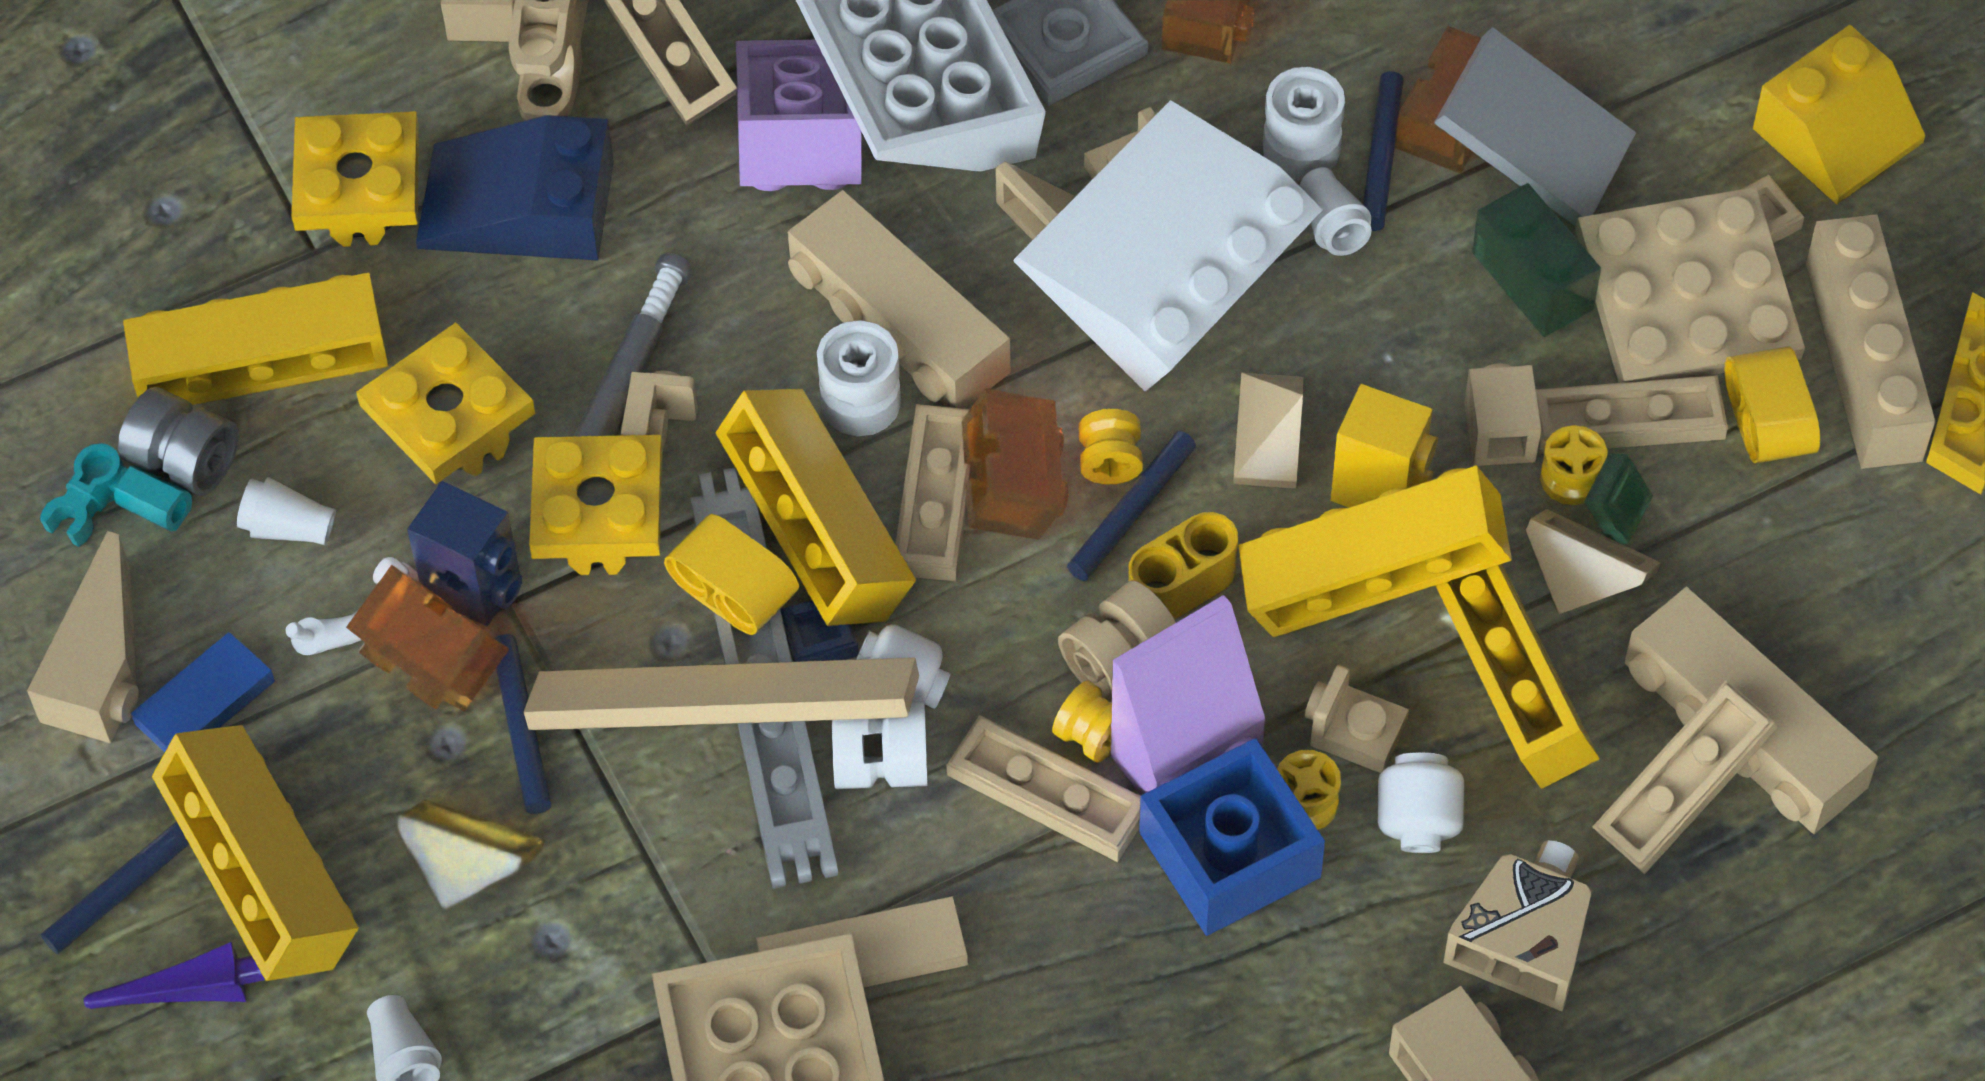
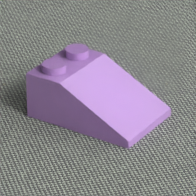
[736,40,861,191]
[1111,595,1265,795]

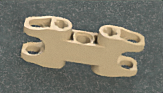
[509,0,588,121]

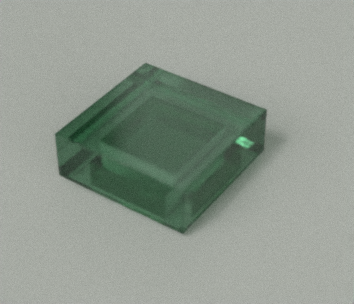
[1584,453,1653,544]

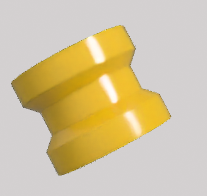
[1078,409,1143,485]
[1540,425,1608,505]
[1052,680,1112,763]
[1277,750,1341,830]

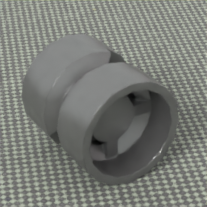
[118,387,239,496]

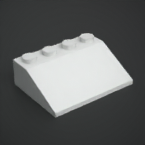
[796,0,1046,172]
[1013,100,1323,391]

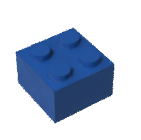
[1139,738,1325,936]

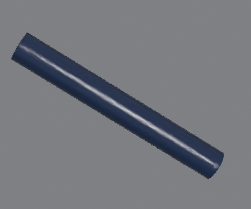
[1363,71,1404,231]
[1067,431,1196,581]
[491,634,551,814]
[40,821,190,954]

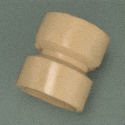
[1058,581,1176,702]

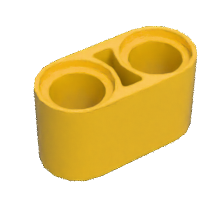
[1724,346,1820,463]
[1128,512,1238,620]
[664,514,799,635]

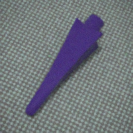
[83,942,265,1009]

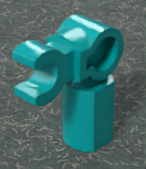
[40,443,192,547]

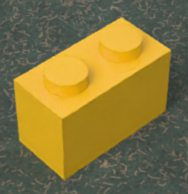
[1330,384,1438,508]

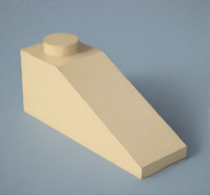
[27,531,139,743]

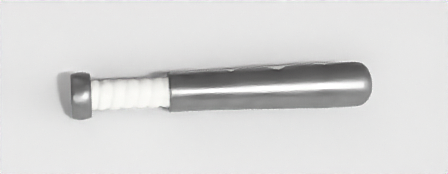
[574,253,693,436]

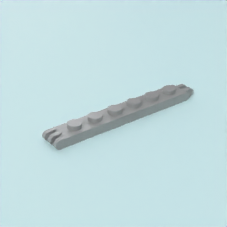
[690,467,838,889]

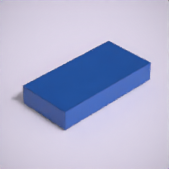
[131,632,275,752]

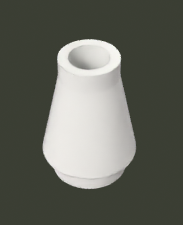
[1300,167,1372,256]
[237,477,336,545]
[367,995,442,1081]

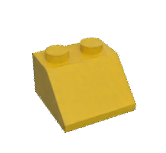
[1753,24,1925,205]

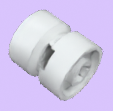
[1263,67,1345,180]
[817,320,901,437]
[832,701,927,789]

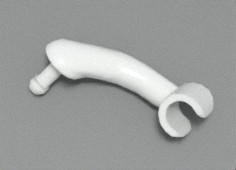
[286,557,420,655]

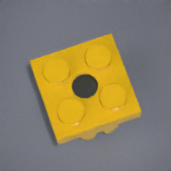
[291,111,419,247]
[356,322,536,484]
[529,435,663,575]

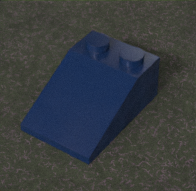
[416,115,614,261]

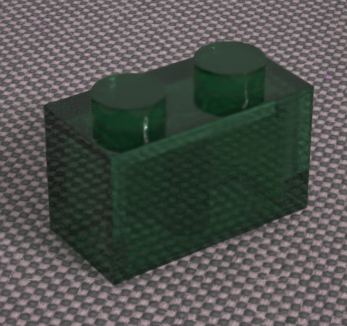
[1472,183,1601,337]

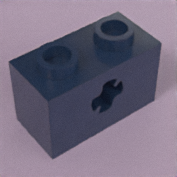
[407,481,522,627]

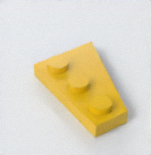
[1926,292,1985,494]

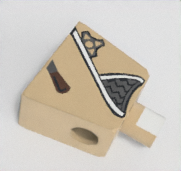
[1443,840,1592,1011]

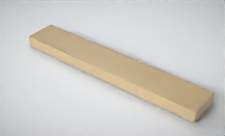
[524,657,919,730]

